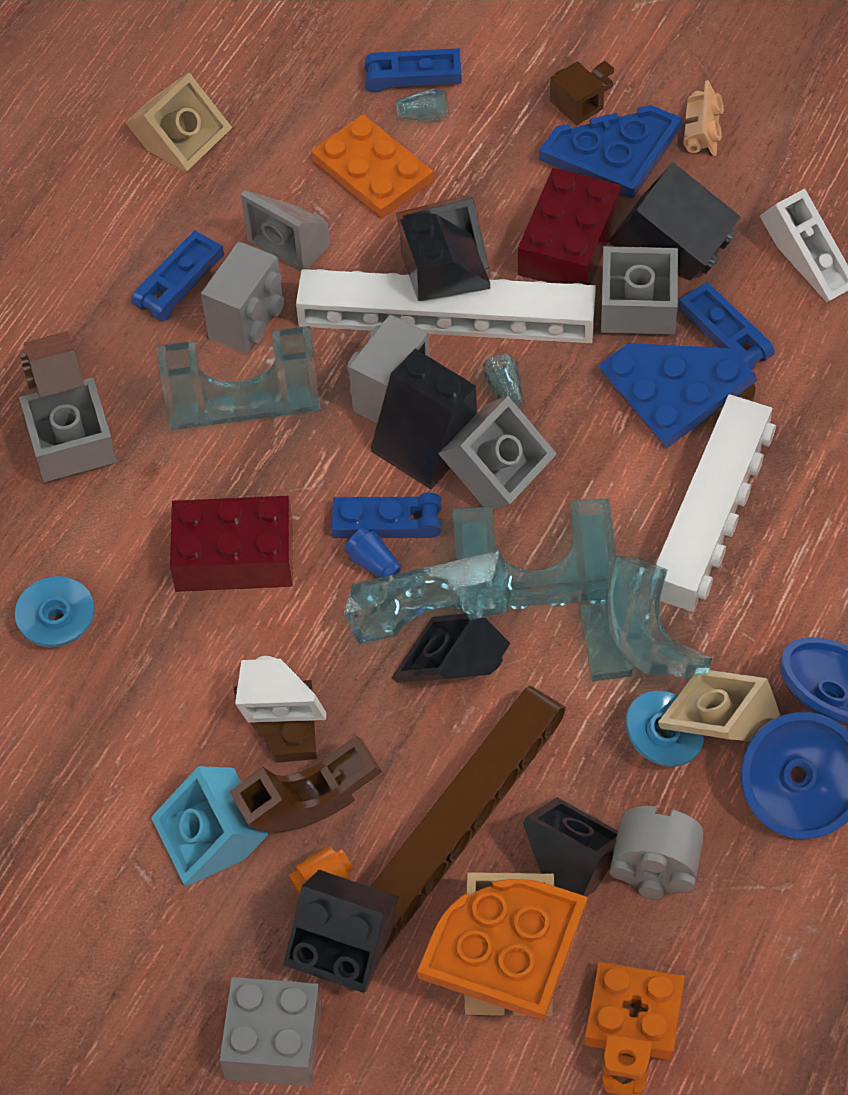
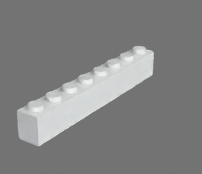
[296,269,596,343]

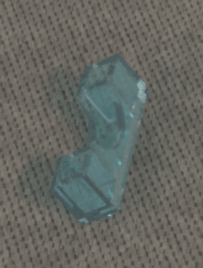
[343,551,514,644]

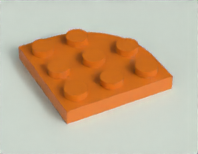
[417,879,588,1021]

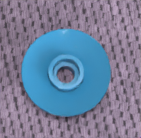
[15,576,95,647]
[625,691,704,767]

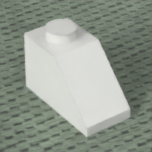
[235,656,327,723]

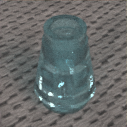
[396,87,449,122]
[483,353,525,409]

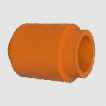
[288,845,354,896]

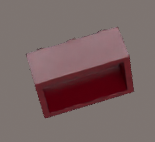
[518,167,621,285]
[170,496,293,592]

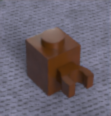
[550,61,614,126]

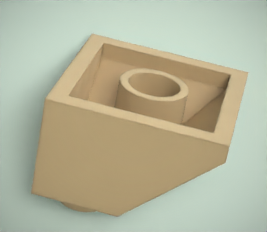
[125,73,232,172]
[658,669,781,741]

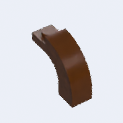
[229,736,382,833]

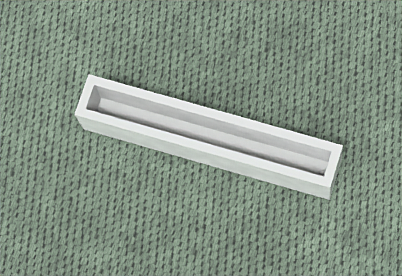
[649,394,776,612]

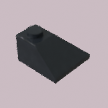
[392,612,510,683]
[523,797,618,897]

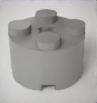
[609,806,704,899]

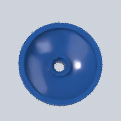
[779,637,848,726]
[740,712,848,839]

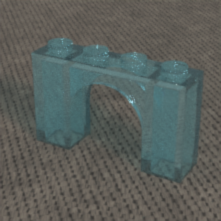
[157,326,321,430]
[453,499,619,612]

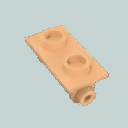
[683,80,724,157]

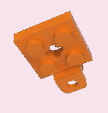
[584,961,685,1095]

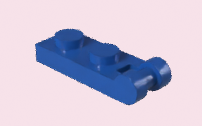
[364,48,462,93]
[132,230,224,322]
[678,282,775,370]
[332,492,441,538]

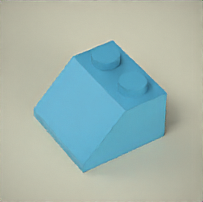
[151,766,269,885]

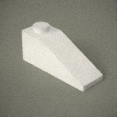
[760,189,848,302]

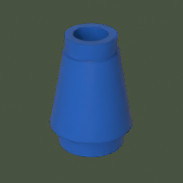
[344,527,403,583]

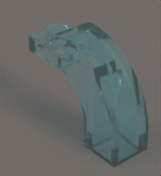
[605,555,713,678]

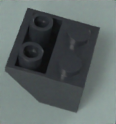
[283,870,399,993]

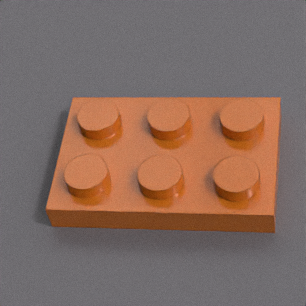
[311,114,434,219]

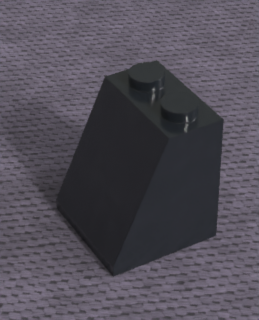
[608,162,740,281]
[371,348,477,489]

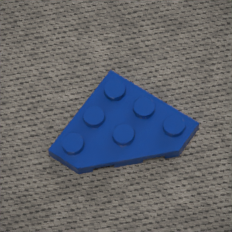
[539,105,682,198]
[598,343,758,449]

